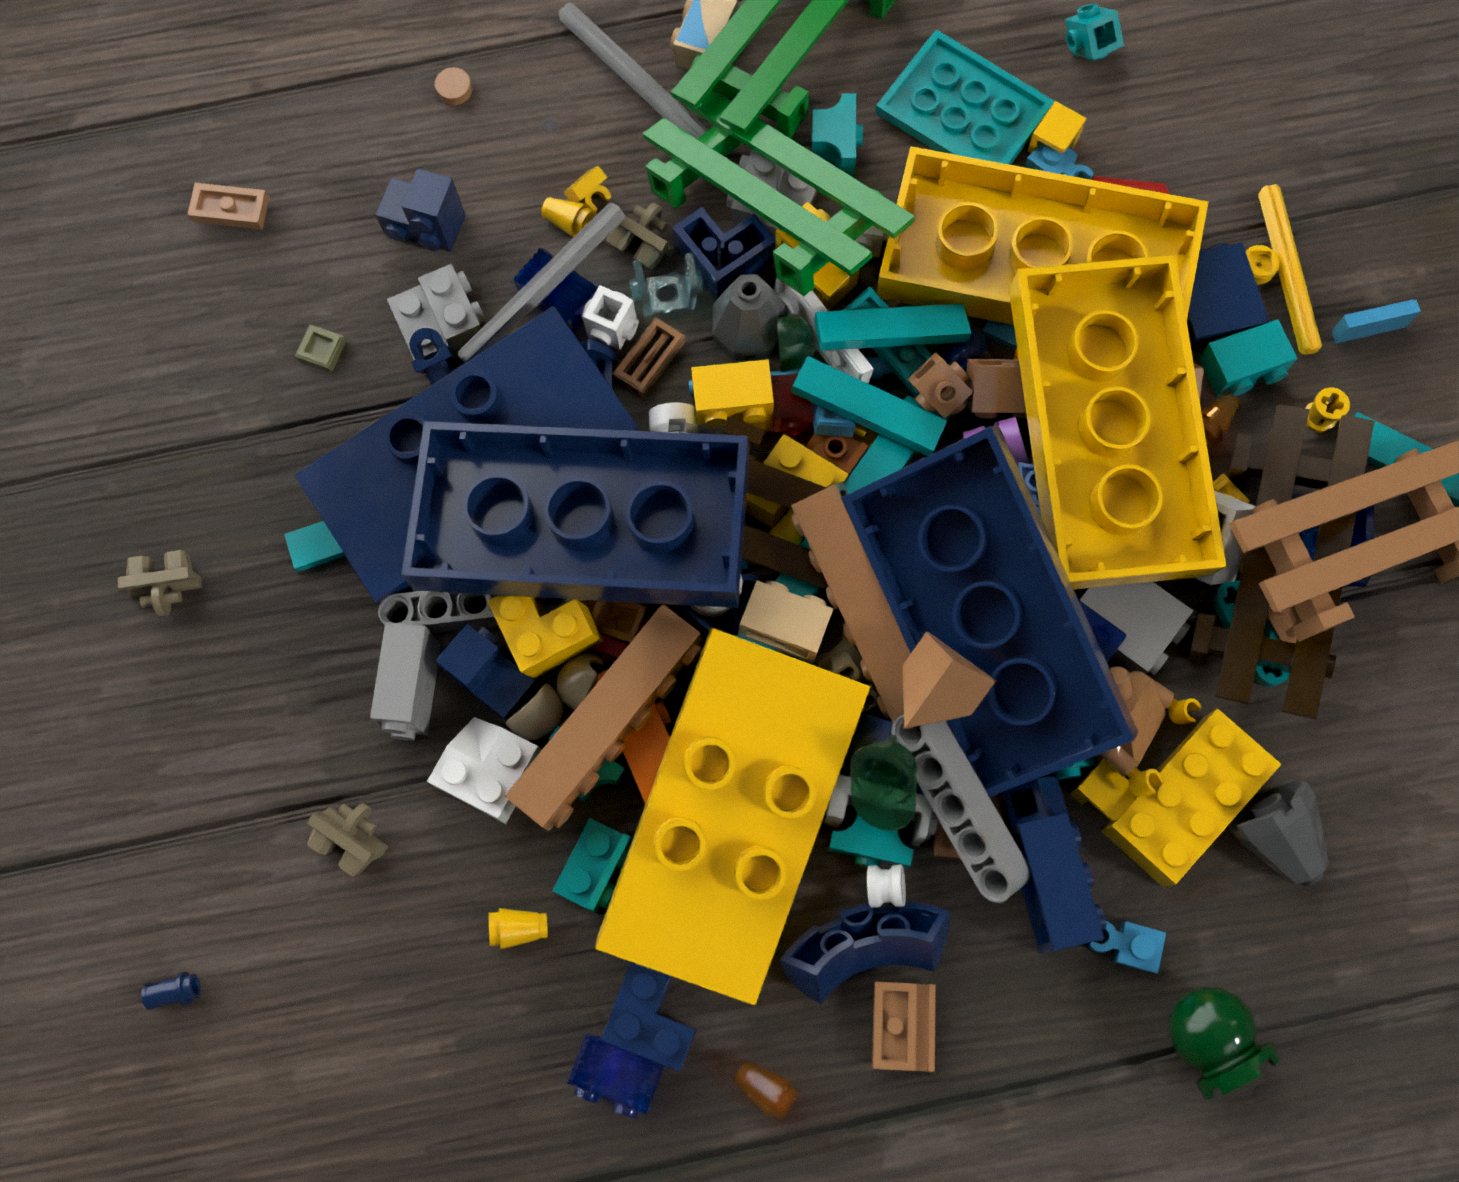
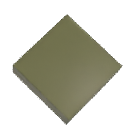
[295,325,346,373]

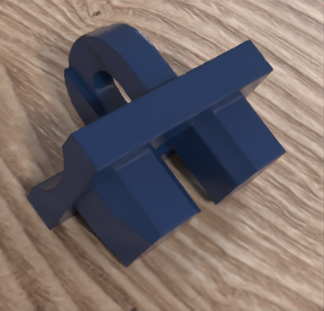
[409,328,456,385]

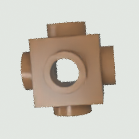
[908,353,973,419]

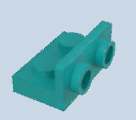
[552,818,633,914]

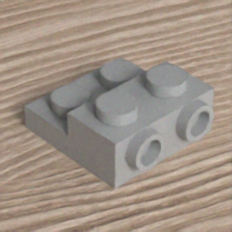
[726,149,817,235]
[387,263,486,360]

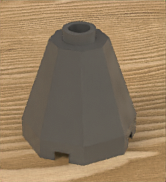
[712,275,787,359]
[1228,779,1329,886]

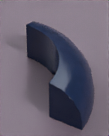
[780,902,950,1004]

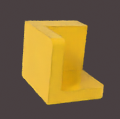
[1028,101,1087,153]
[1070,759,1137,821]

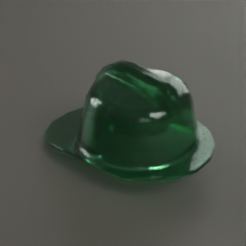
[850,735,917,831]

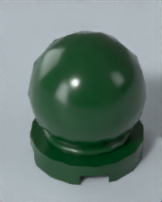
[1169,987,1281,1100]

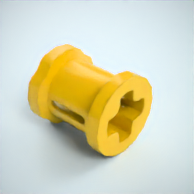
[1305,387,1350,433]

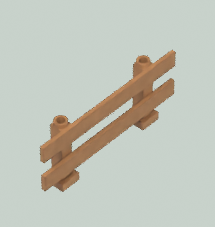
[1229,440,1459,641]

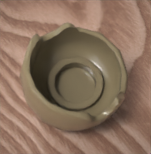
[556,652,604,711]
[506,683,563,740]

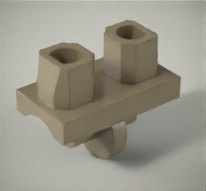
[605,203,675,270]
[118,550,202,616]
[815,638,880,713]
[307,803,388,876]

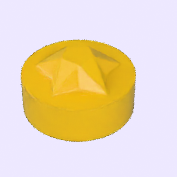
[1246,245,1279,285]

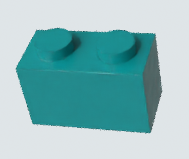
[1198,319,1298,397]

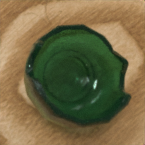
[777,313,816,372]

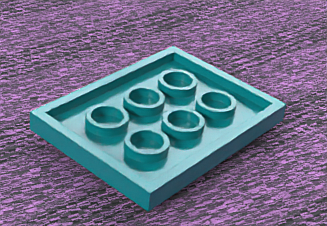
[875,29,1055,165]

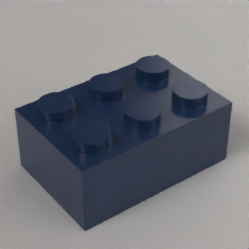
[1009,813,1106,954]

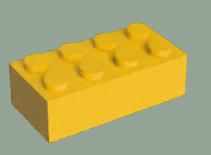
[1101,708,1281,888]

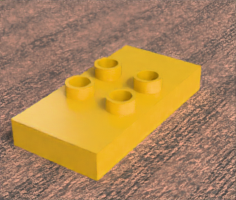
[877,146,1208,325]
[1009,255,1226,590]
[596,628,871,1005]

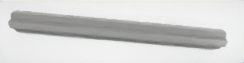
[559,3,708,139]
[458,203,625,364]

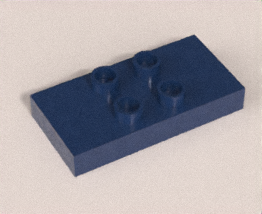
[294,306,639,604]
[401,421,750,608]
[841,426,1138,797]

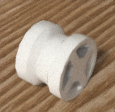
[867,865,906,907]

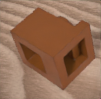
[806,433,869,478]

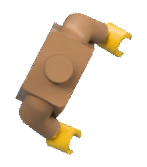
[1097,667,1201,797]

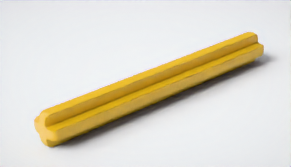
[1258,184,1322,355]

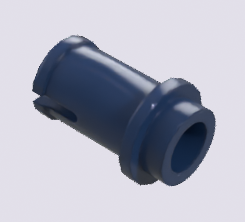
[141,972,201,1010]

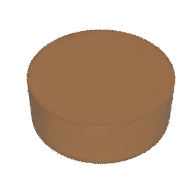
[435,67,472,105]

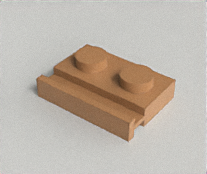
[872,982,936,1072]

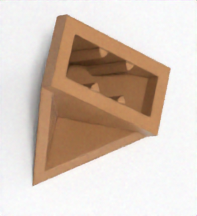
[902,631,996,729]

